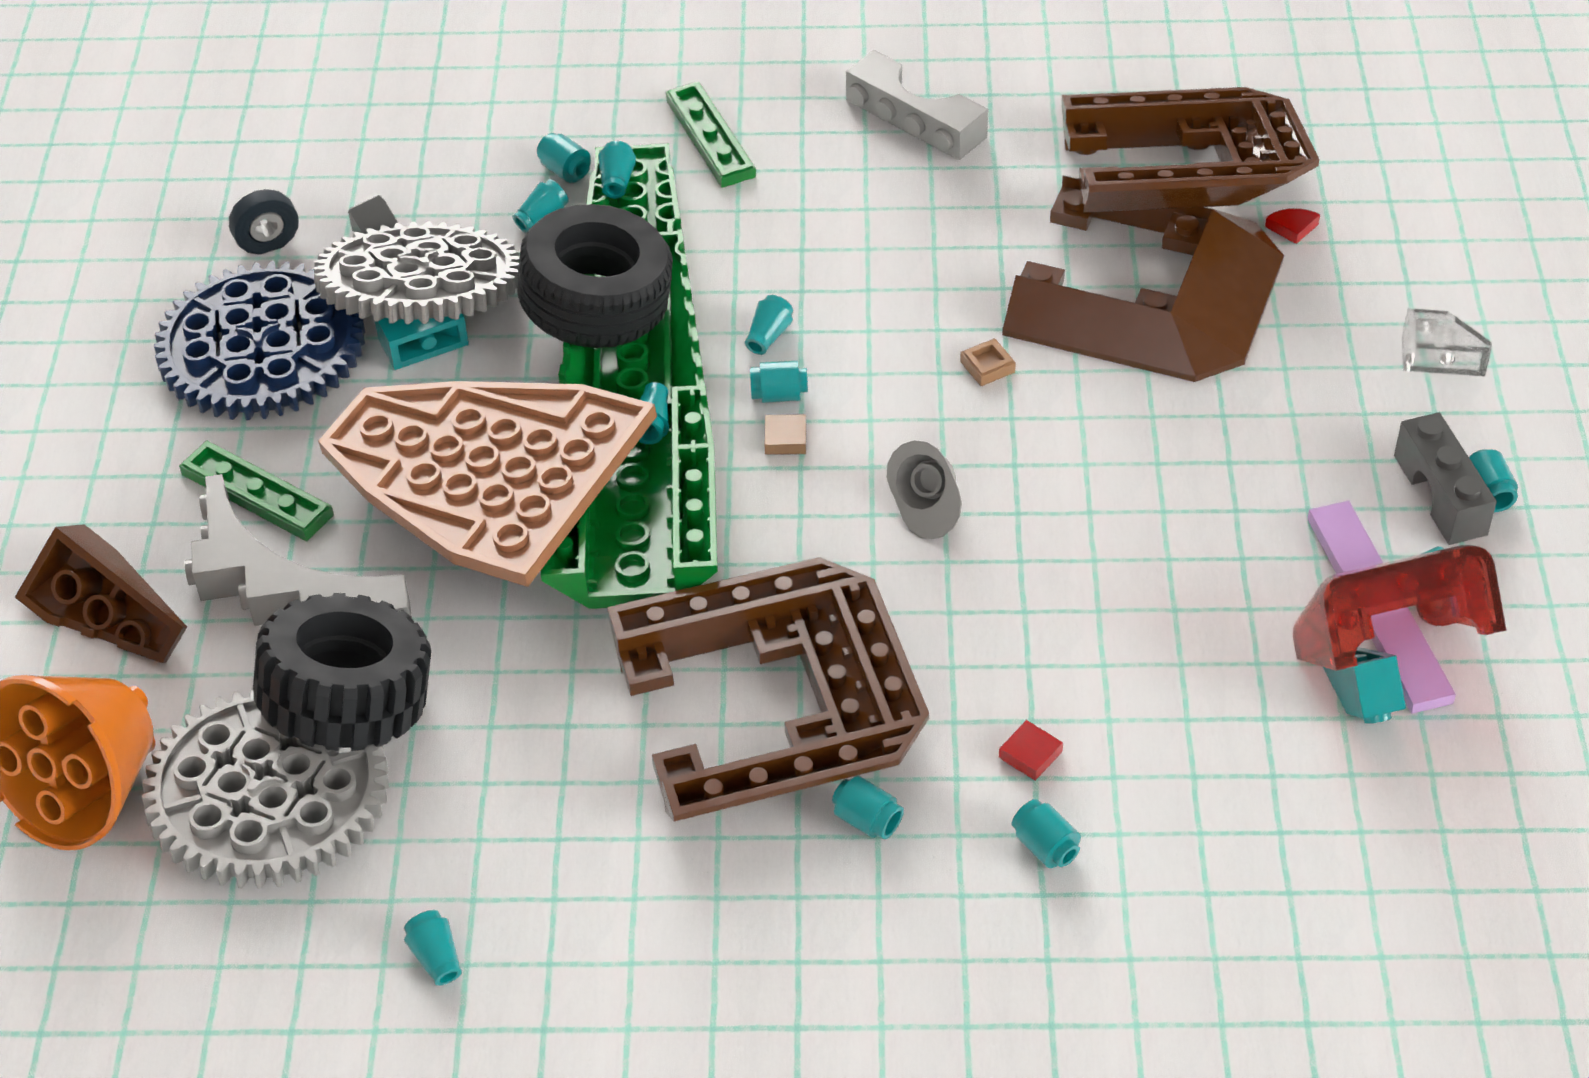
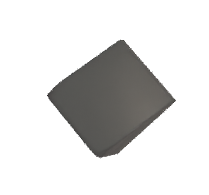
[348,195,398,234]

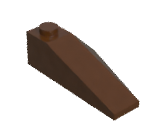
[15,524,187,663]

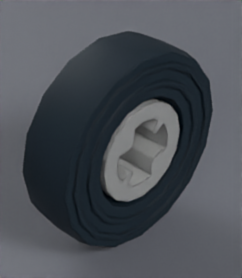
[229,189,299,255]

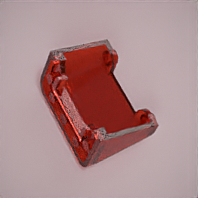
[1293,545,1507,671]

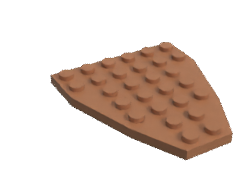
[318,381,657,587]

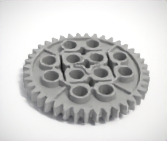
[314,222,520,324]
[142,688,389,889]

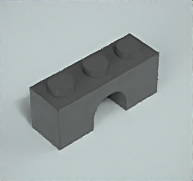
[1394,412,1497,545]

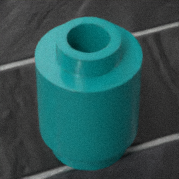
[537,133,591,183]
[750,360,808,403]
[1469,449,1518,513]
[832,775,904,840]
[1012,799,1081,868]

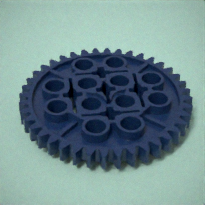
[154,261,366,420]

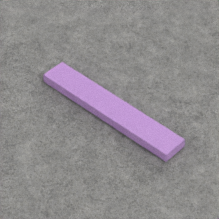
[1308,501,1456,714]

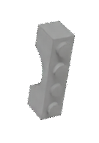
[846,50,988,160]

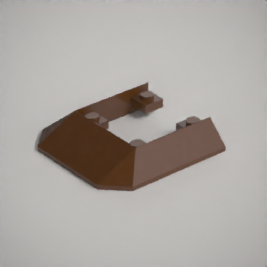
[1061,87,1319,212]
[1002,175,1284,382]
[607,557,929,822]

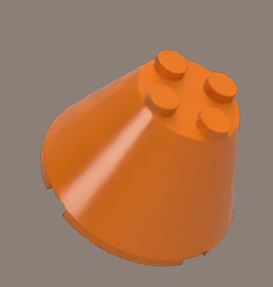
[0,675,156,850]

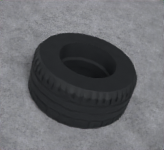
[517,204,673,348]

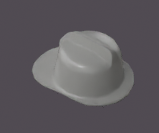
[886,440,962,539]

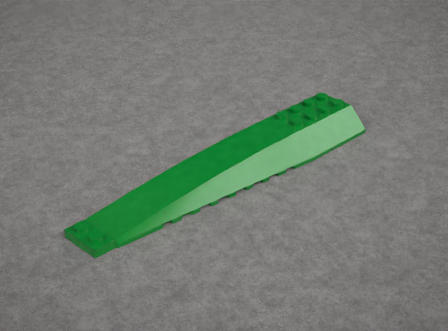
[541,143,718,609]

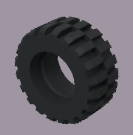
[253,593,431,751]

